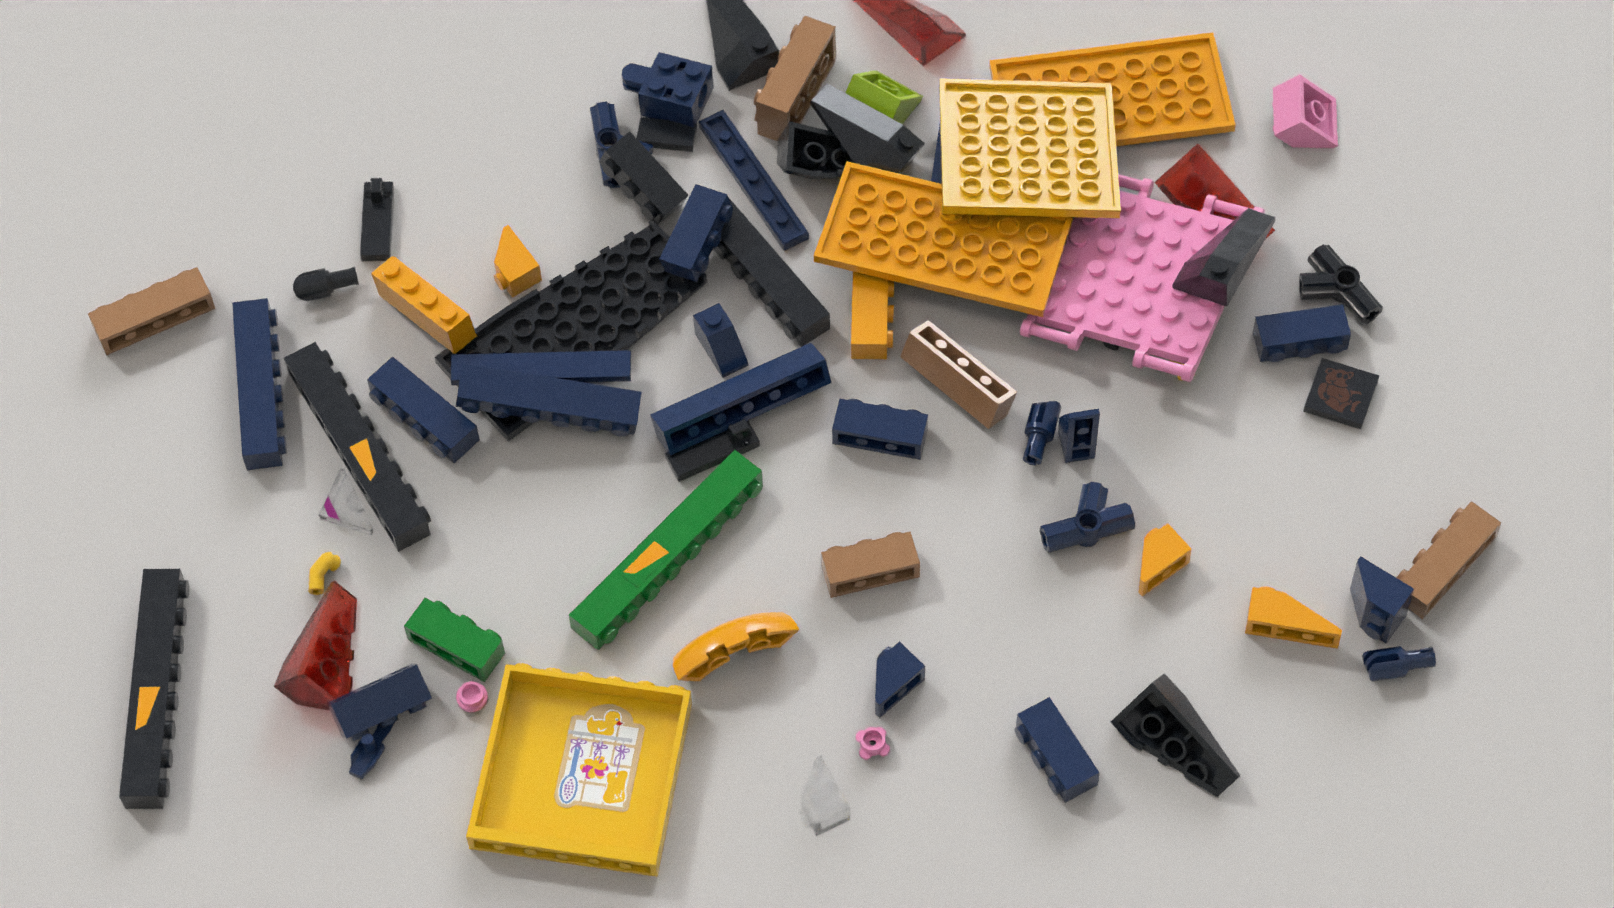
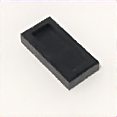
[636,117,697,152]

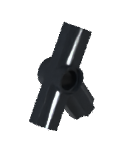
[1299,244,1383,325]

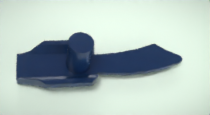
[349,715,398,779]

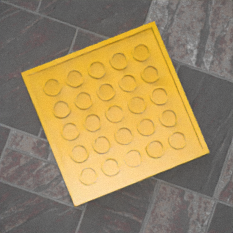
[939,79,1121,219]

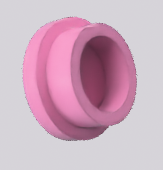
[456,681,488,712]

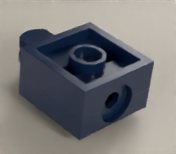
[621,52,714,127]

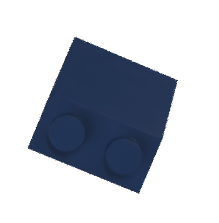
[1350,556,1414,644]

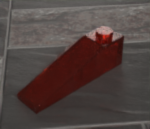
[853,0,966,66]

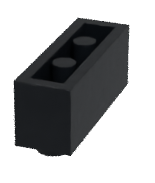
[599,131,689,225]

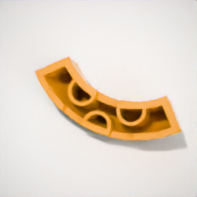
[673,612,800,681]

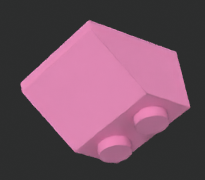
[1272,74,1338,148]

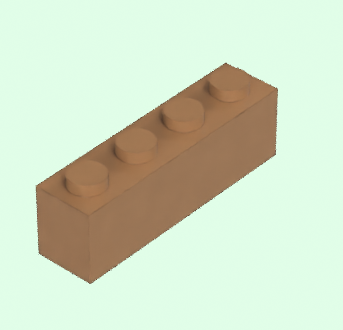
[88,267,216,355]
[900,320,1017,429]
[1396,501,1502,619]

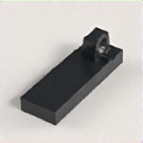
[360,178,394,261]
[665,419,760,482]

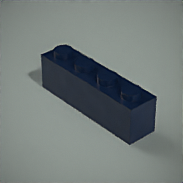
[367,356,480,464]

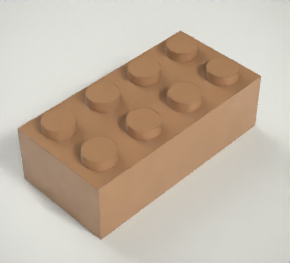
[753,15,836,142]

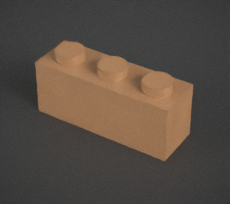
[821,531,920,598]

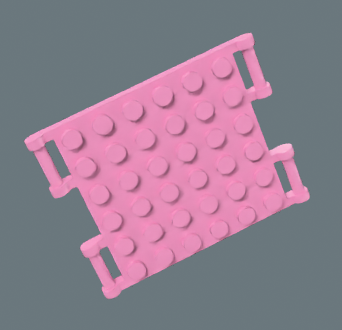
[1020,174,1265,382]

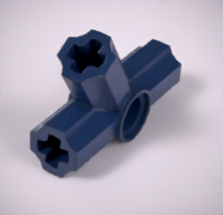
[590,101,654,189]
[1039,482,1136,553]

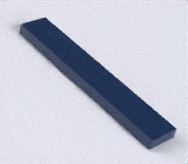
[698,110,809,251]
[451,350,631,386]

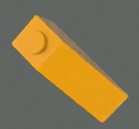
[1245,586,1342,649]

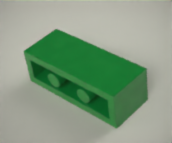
[404,597,505,683]

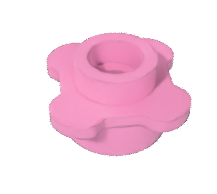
[856,727,890,760]

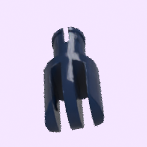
[1023,401,1061,466]
[1362,646,1436,682]

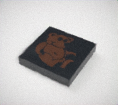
[1303,358,1380,429]

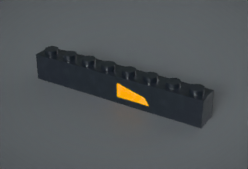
[284,342,431,552]
[119,569,189,809]

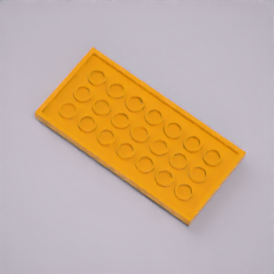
[989,32,1236,147]
[814,162,1073,317]

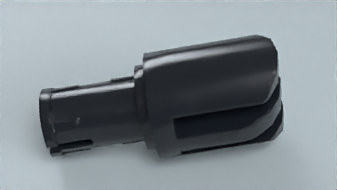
[293,267,359,301]

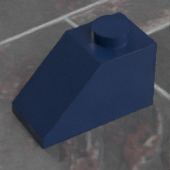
[693,303,749,378]
[875,641,925,718]

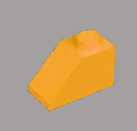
[494,225,542,298]
[1138,523,1192,597]

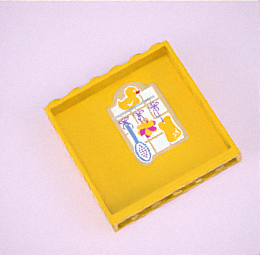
[466,663,692,877]

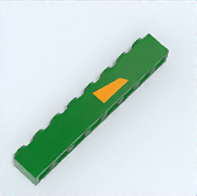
[569,450,763,650]

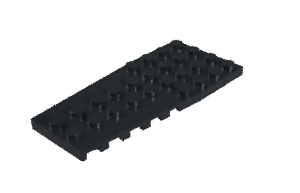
[435,220,707,441]

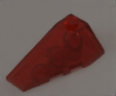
[1154,143,1276,240]
[274,581,357,711]

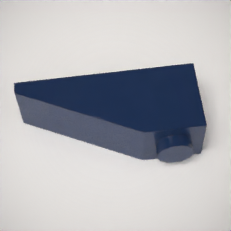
[1058,408,1100,463]

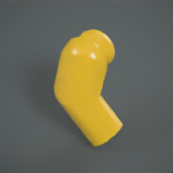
[308,552,341,595]

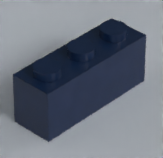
[659,184,733,282]
[1253,304,1351,362]
[832,398,928,460]
[327,663,432,741]
[1014,697,1100,803]

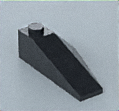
[706,0,779,91]
[810,84,925,174]
[777,121,854,179]
[1172,208,1275,307]
[1111,673,1241,797]

